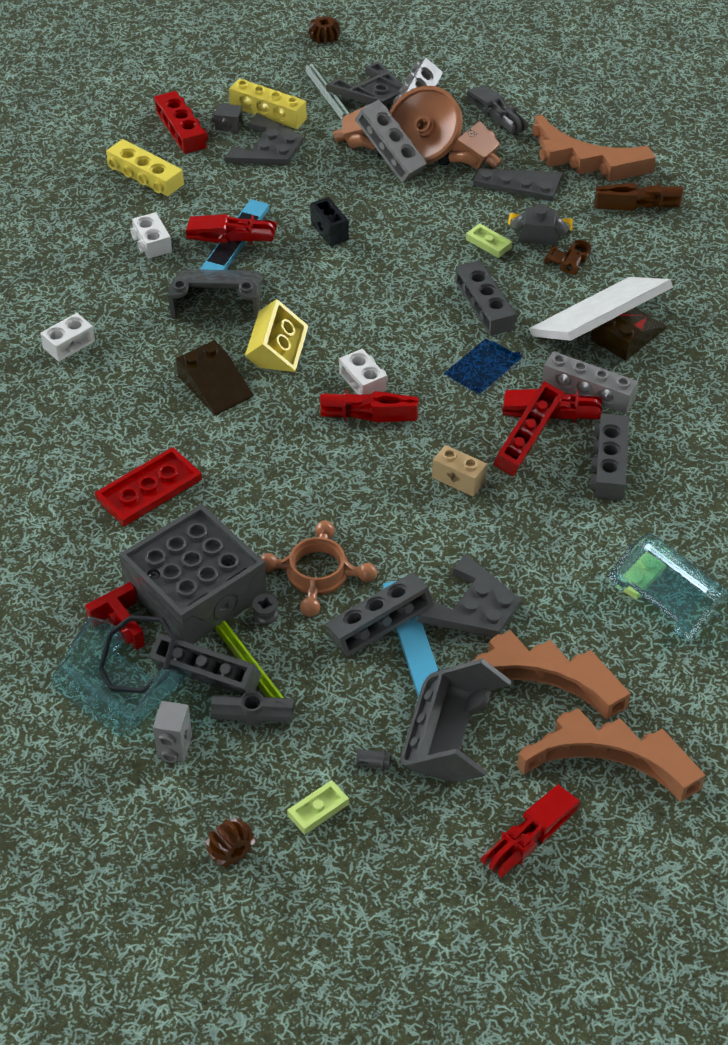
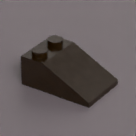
[176,340,254,416]

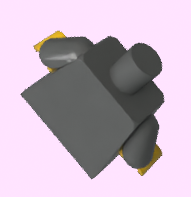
[508,203,573,246]

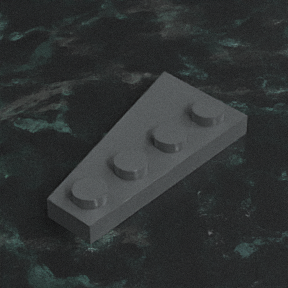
[473,169,563,201]

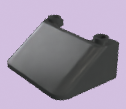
[168,269,263,320]

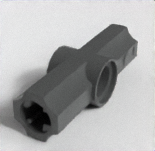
[211,691,294,726]

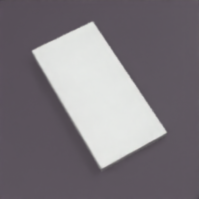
[529,277,673,341]

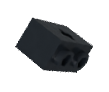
[310,197,349,247]

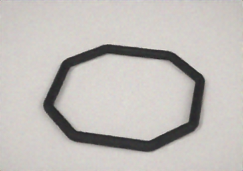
[98,615,176,693]

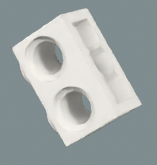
[130,212,172,259]
[40,313,95,362]
[339,349,388,395]

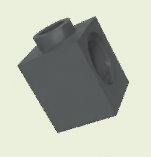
[212,103,243,132]

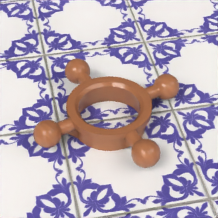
[260,520,378,617]

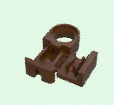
[544,240,591,275]

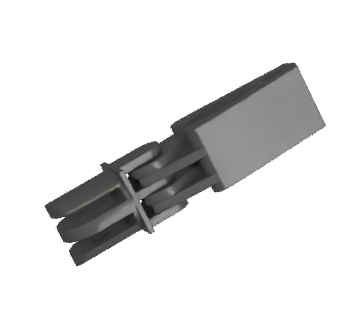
[467,85,528,135]

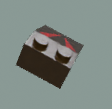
[591,308,667,361]

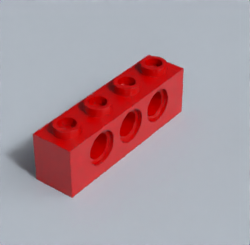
[154,91,208,154]
[493,381,564,476]

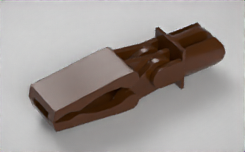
[594,182,683,211]

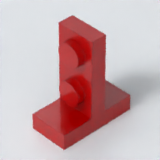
[85,582,145,650]

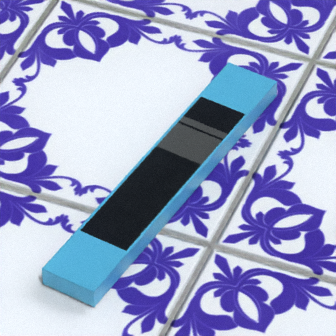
[200,199,269,270]

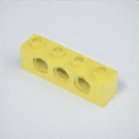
[229,78,307,129]
[106,139,184,197]

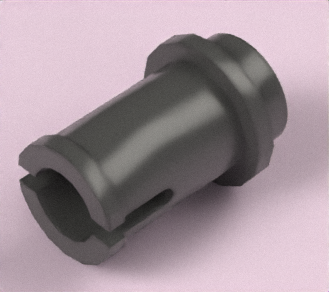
[356,749,391,771]

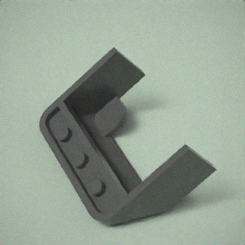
[400,658,511,783]

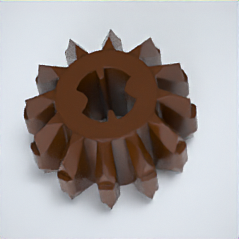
[309,16,340,45]
[205,817,256,867]

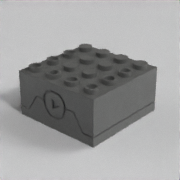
[119,504,267,644]

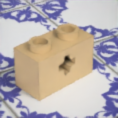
[432,445,487,497]

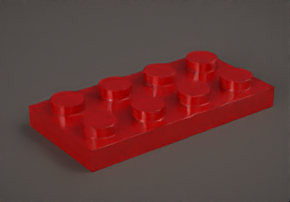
[95,447,202,527]

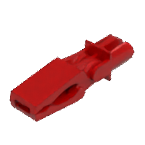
[185,214,277,245]
[502,389,603,423]
[320,390,419,422]
[480,784,580,879]

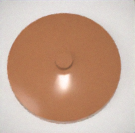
[389,86,463,164]

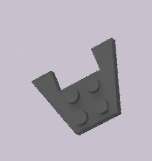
[326,61,403,106]
[225,113,304,164]
[417,553,521,637]

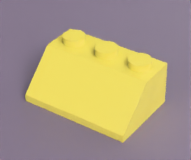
[245,299,308,372]

